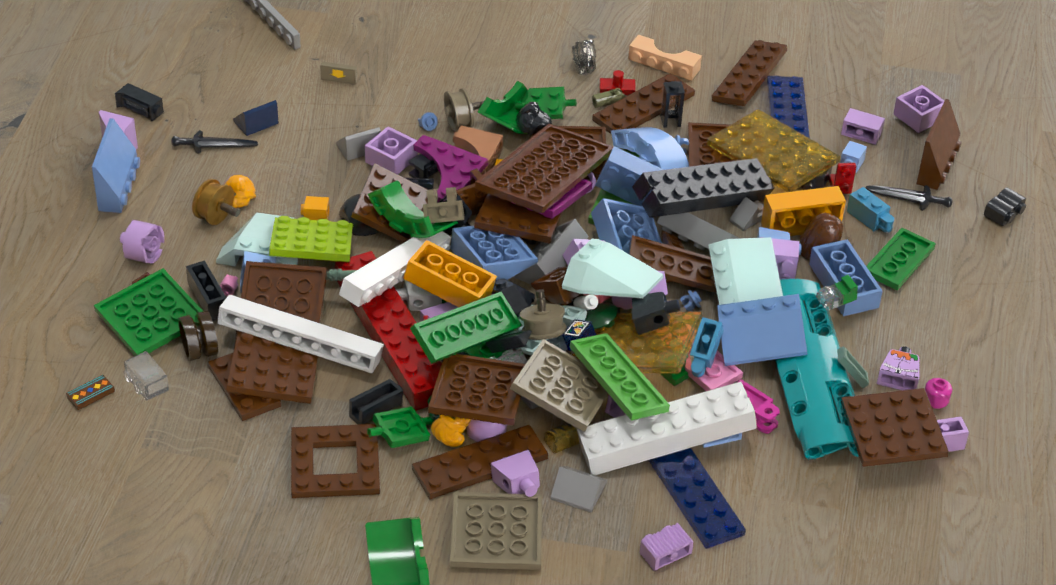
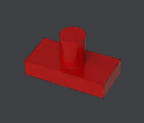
[600,70,636,96]

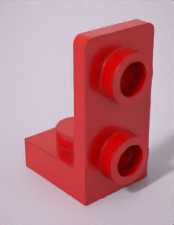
[829,163,857,194]

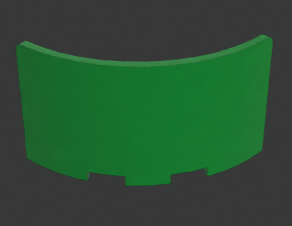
[478,81,528,134]
[368,181,458,238]
[365,517,430,585]

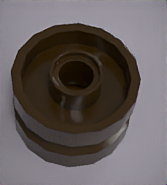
[178,311,219,361]

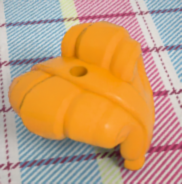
[225,175,256,208]
[431,415,471,447]

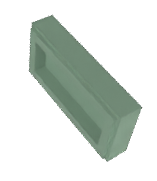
[837,346,869,388]

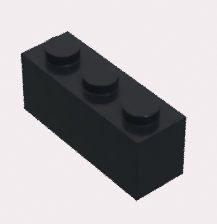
[186,260,227,321]

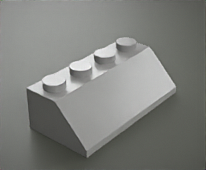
[657,213,740,254]
[513,219,589,284]

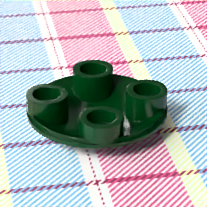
[582,302,618,332]

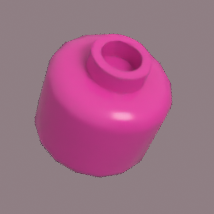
[925,378,953,409]

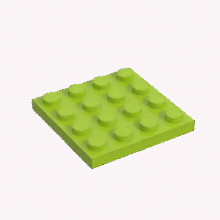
[269,216,353,262]

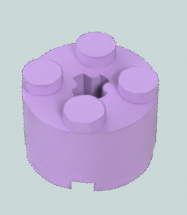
[120,220,164,263]

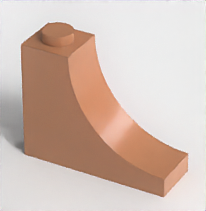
[453,125,503,175]

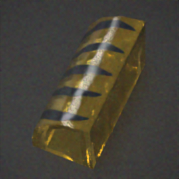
[543,421,592,454]

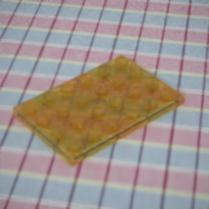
[707,109,840,192]
[570,311,703,373]

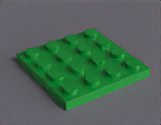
[94,268,203,359]

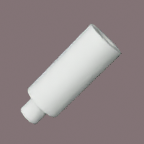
[573,295,598,310]

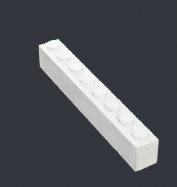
[339,231,452,307]
[217,295,383,373]

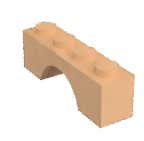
[628,35,702,81]

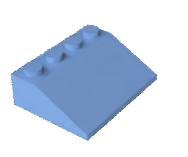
[92,118,140,213]
[591,198,662,254]
[450,226,538,280]
[717,294,808,366]

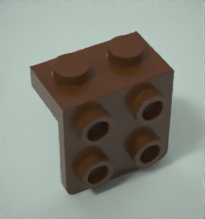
[456,168,487,216]

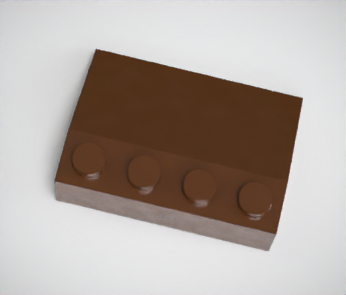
[916,99,962,190]

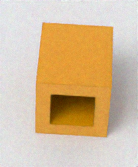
[301,196,330,220]

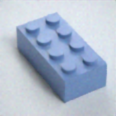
[595,146,664,206]
[809,239,882,316]

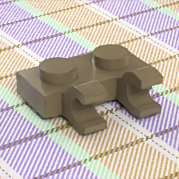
[422,187,464,223]

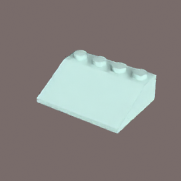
[708,237,783,305]

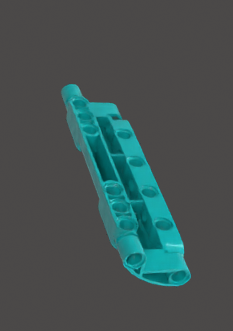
[775,279,859,459]

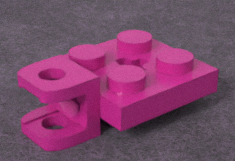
[738,380,780,434]

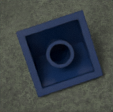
[233,100,279,136]

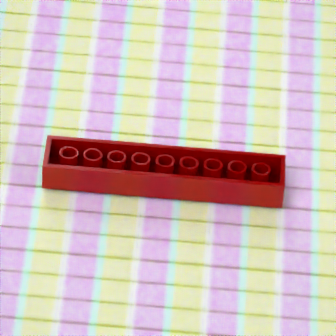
[335,251,442,411]

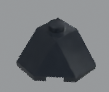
[491,278,535,317]

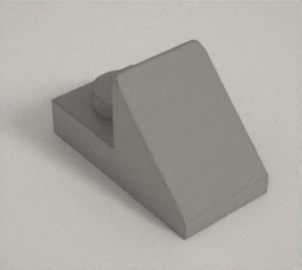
[730,197,764,231]

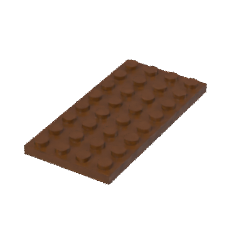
[475,124,613,214]

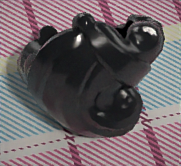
[515,102,552,136]

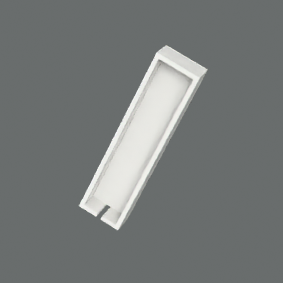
[577,382,757,475]

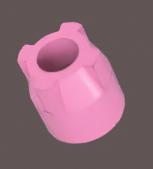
[219,274,238,296]

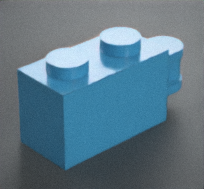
[847,187,894,232]
[689,317,724,377]

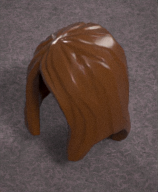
[799,213,843,259]

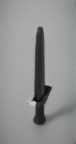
[171,130,258,154]
[865,185,953,211]

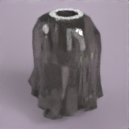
[571,40,597,75]

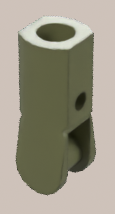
[592,88,626,108]

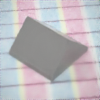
[336,127,381,161]
[551,466,607,513]

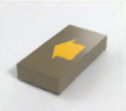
[320,62,357,84]

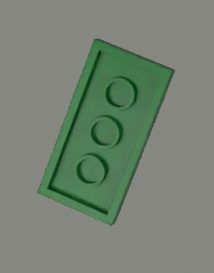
[866,228,936,291]

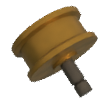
[192,178,240,225]

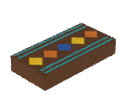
[66,375,115,410]

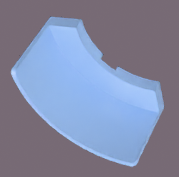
[611,127,689,170]

